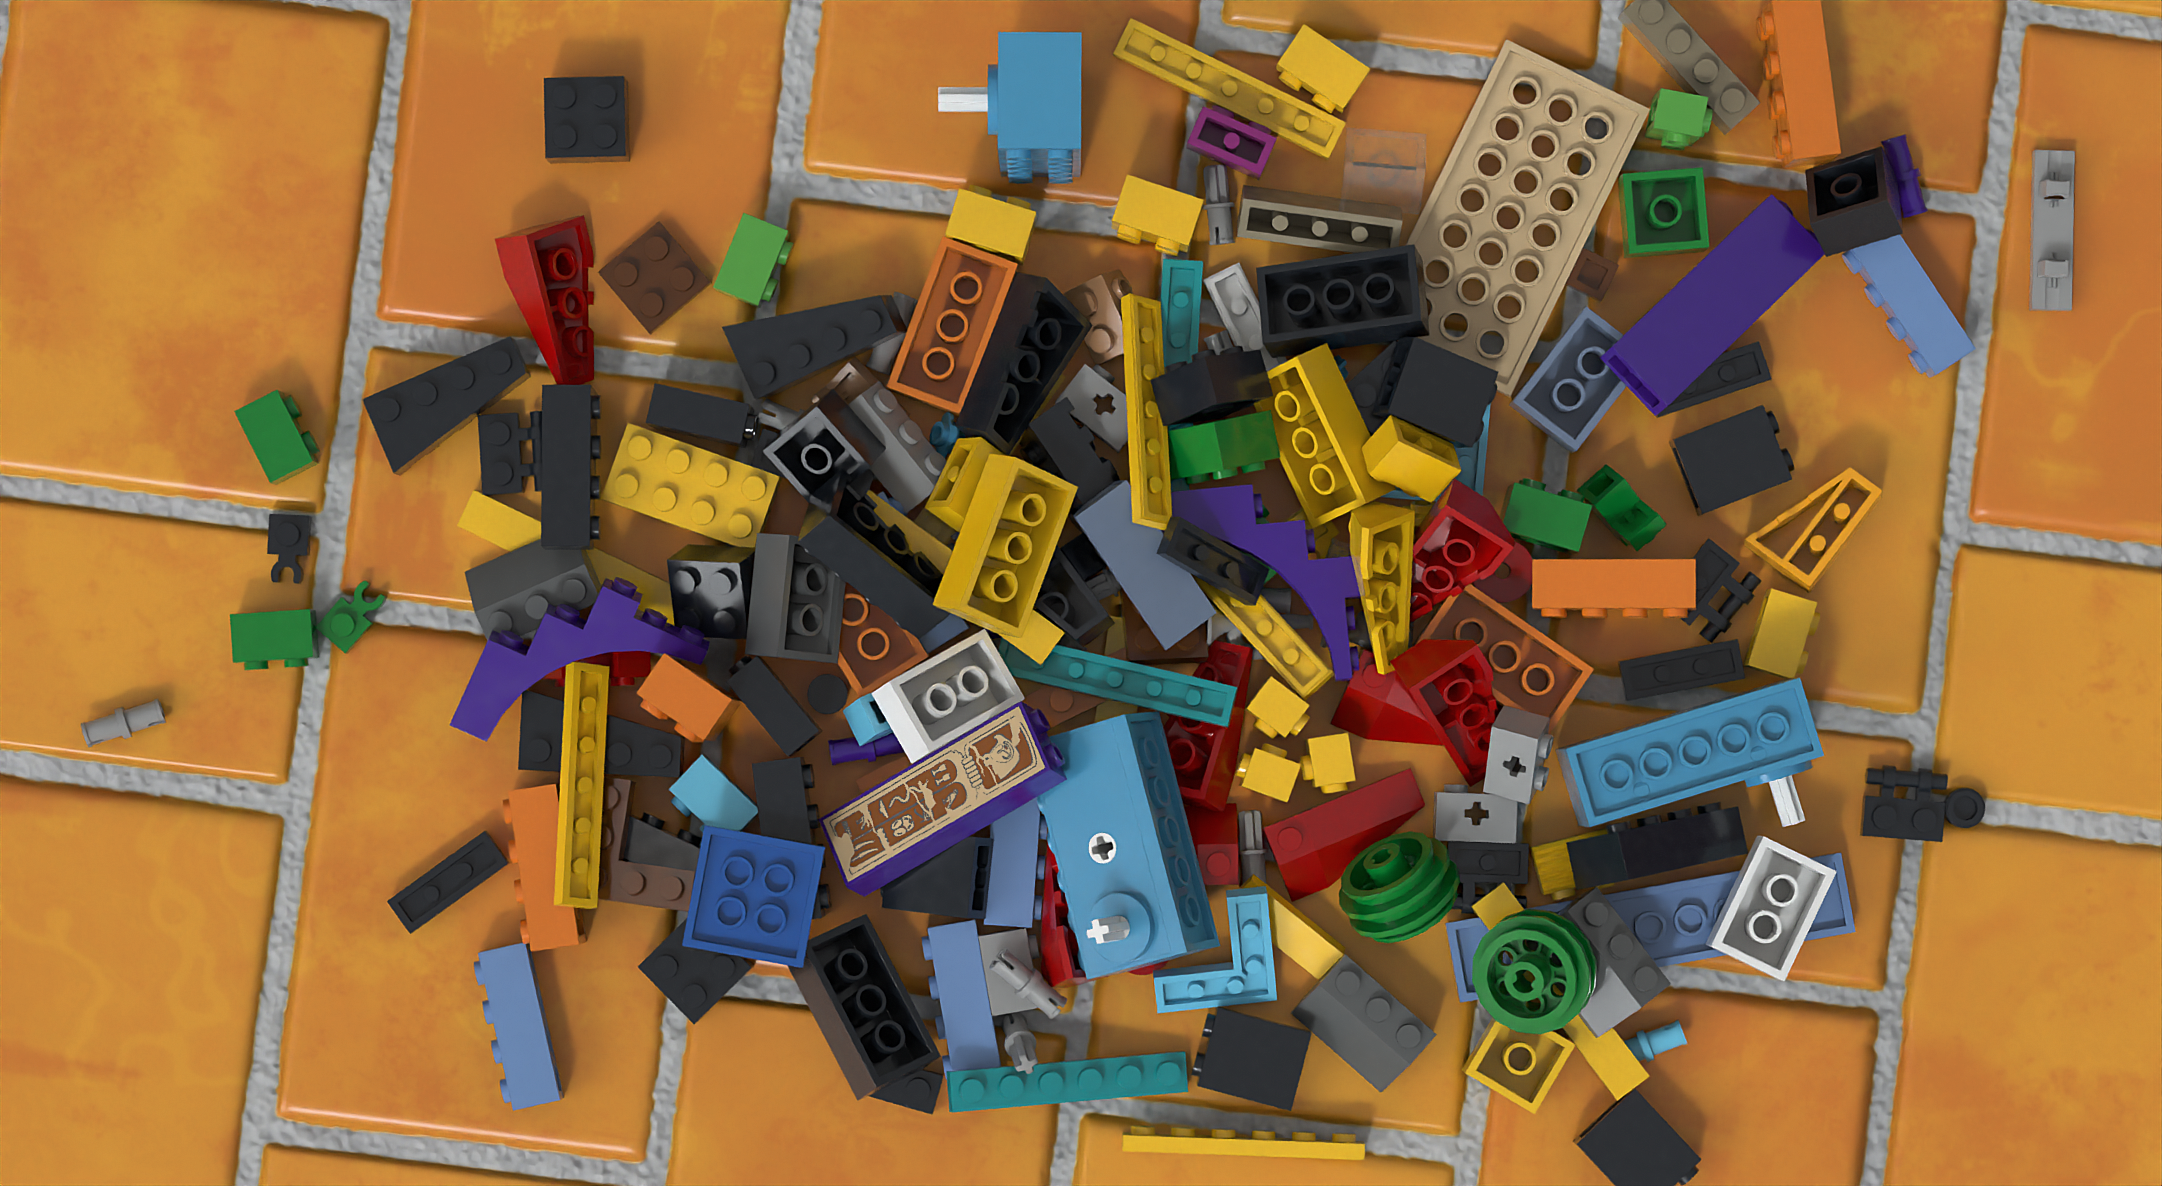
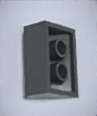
[745,533,846,663]
[464,539,602,641]
[1525,887,1671,1038]
[1291,954,1437,1092]

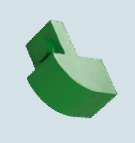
[1576,464,1667,551]

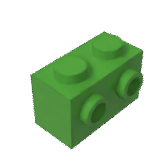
[1645,88,1713,151]
[713,213,794,308]

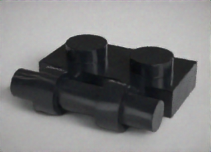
[477,411,542,496]
[1680,538,1761,644]
[1860,765,1948,842]
[1447,841,1529,914]

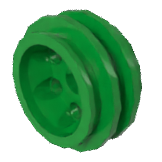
[1339,831,1460,943]
[1472,909,1597,1034]

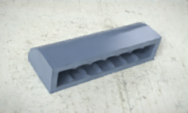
[1074,480,1217,650]

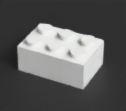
[871,629,1025,764]
[1705,836,1837,981]

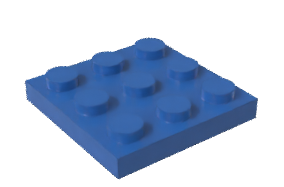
[682,825,826,968]

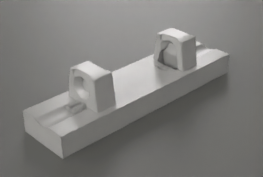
[2029,150,2075,311]

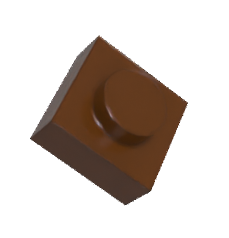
[1565,248,1619,302]

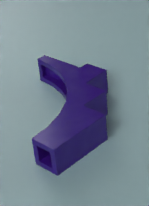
[1161,484,1361,682]
[450,577,710,742]

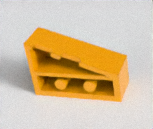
[1745,467,1883,593]

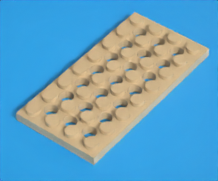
[1396,39,1650,397]

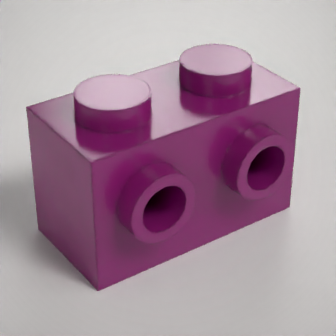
[1186,105,1277,180]

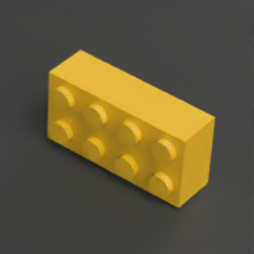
[1254,343,1396,528]
[601,423,782,547]
[933,453,1078,638]

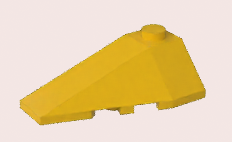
[1349,501,1415,675]

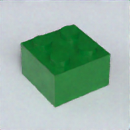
[1618,167,1710,258]
[1168,410,1280,485]
[1499,478,1592,555]

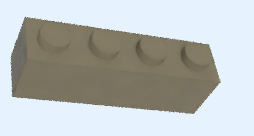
[1618,0,1760,135]
[1237,185,1403,253]

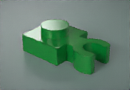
[315,581,386,654]

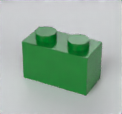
[234,390,320,485]
[230,609,319,670]

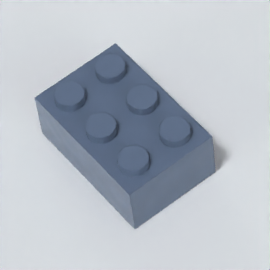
[1509,306,1626,454]

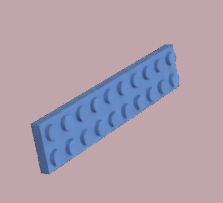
[1445,853,1856,1003]

